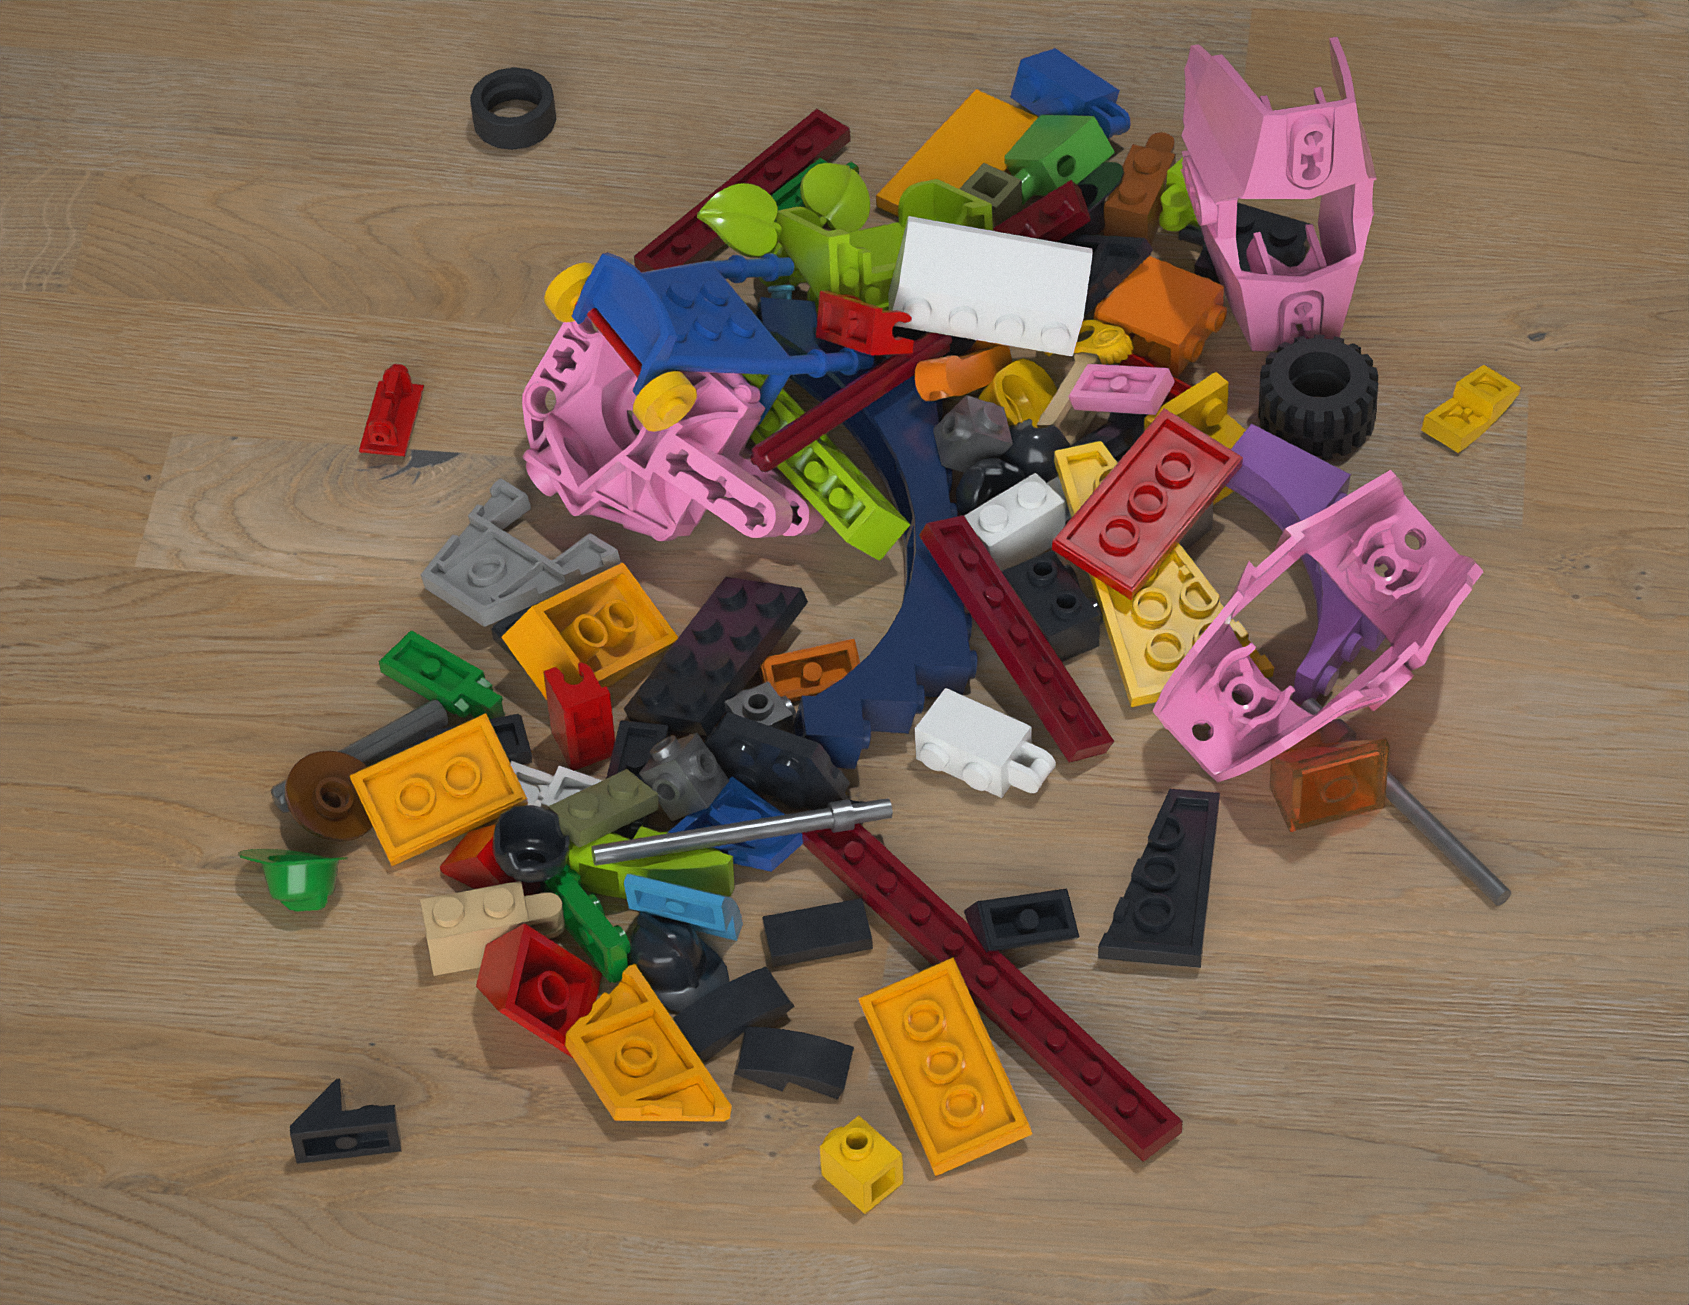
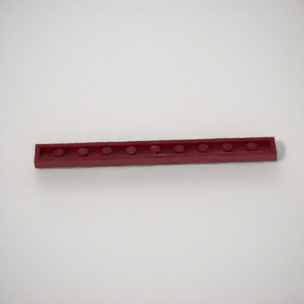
[802,823,1183,1162]

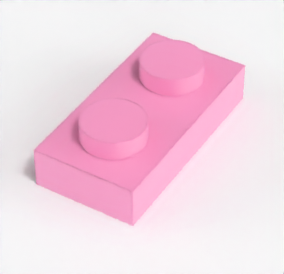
[1068,364,1175,415]

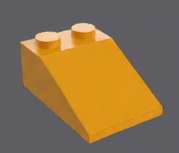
[501,562,678,700]

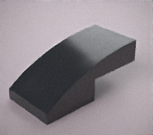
[673,966,795,1062]
[734,1027,854,1099]

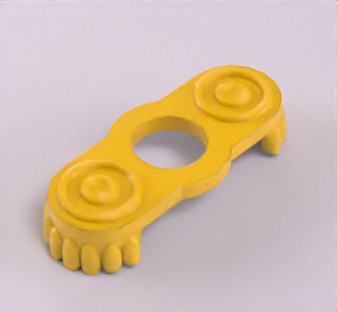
[1044,320,1134,365]

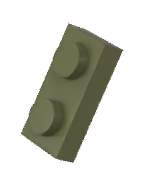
[548,769,659,848]

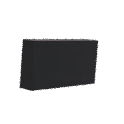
[762,898,873,967]

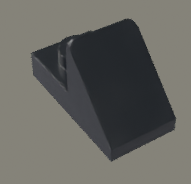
[290,1078,402,1164]

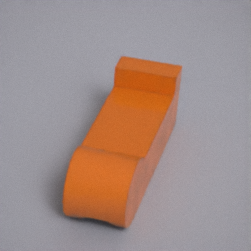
[915,340,1013,401]

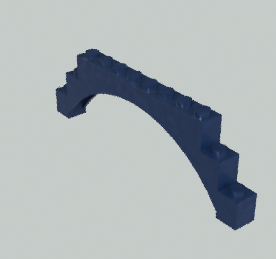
[756,297,977,769]

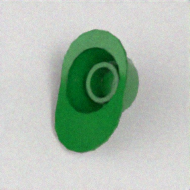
[238,849,348,911]

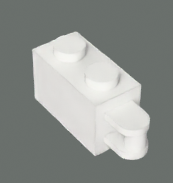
[964,473,1071,571]
[915,688,1056,798]

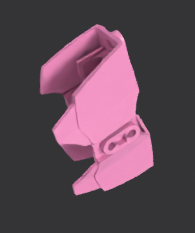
[1180,37,1377,352]
[1153,470,1484,783]

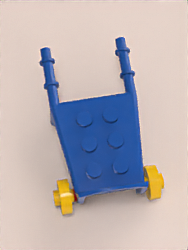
[544,252,874,432]

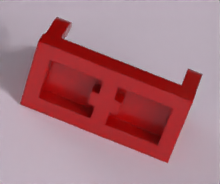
[816,290,914,355]
[543,662,615,771]

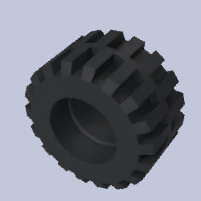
[1258,334,1379,460]

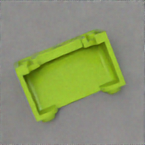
[776,179,993,311]

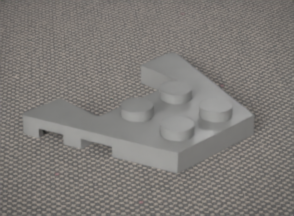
[421,478,621,627]

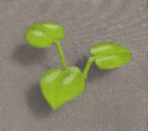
[697,163,870,317]

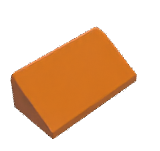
[758,638,860,702]

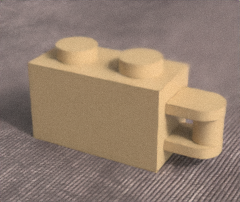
[420,881,565,976]

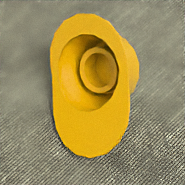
[978,359,1058,428]

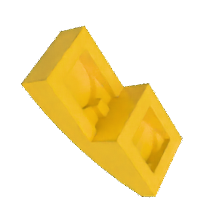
[1421,365,1521,453]

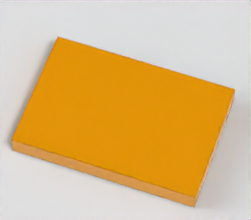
[350,713,529,866]

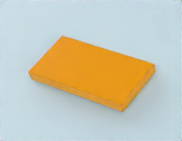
[876,89,1038,217]
[858,958,1033,1176]

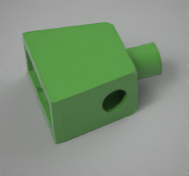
[1004,115,1115,205]

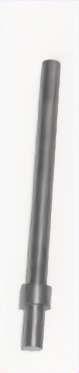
[1300,698,1511,906]
[591,798,893,866]

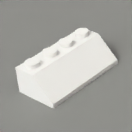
[888,216,1093,356]

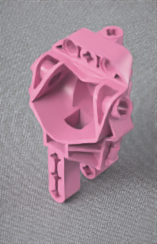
[522,315,825,541]

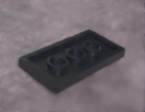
[624,577,808,736]

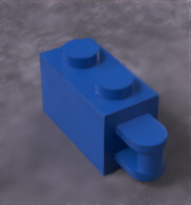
[1010,48,1131,139]

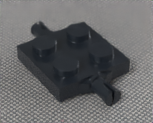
[1178,202,1310,284]

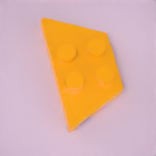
[565,964,732,1122]

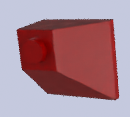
[476,923,602,1059]

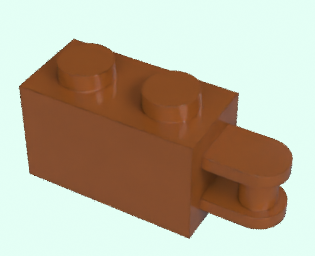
[1104,132,1176,246]

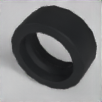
[470,67,556,150]

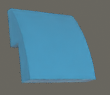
[624,874,743,941]

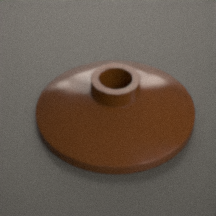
[285,751,373,842]

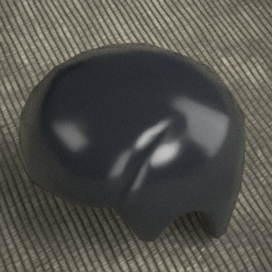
[998,419,1071,483]
[956,458,1025,516]
[492,805,570,883]

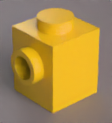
[820,1115,904,1214]

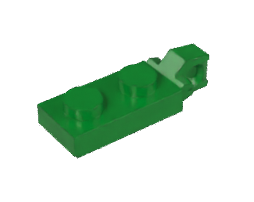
[378,631,506,719]
[540,863,630,984]

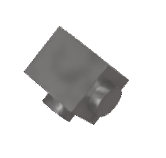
[933,395,1013,473]

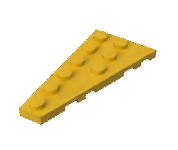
[1054,441,1275,707]

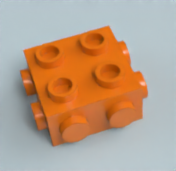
[1094,256,1227,377]

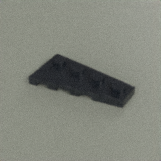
[1098,789,1220,968]

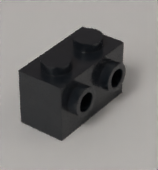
[1001,550,1103,662]

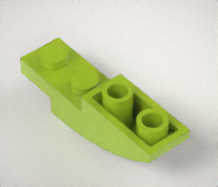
[566,826,735,899]

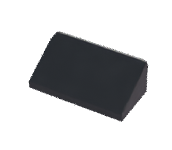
[964,888,1080,953]

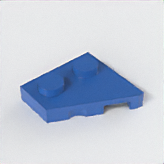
[668,777,803,872]

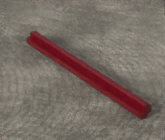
[750,332,953,472]

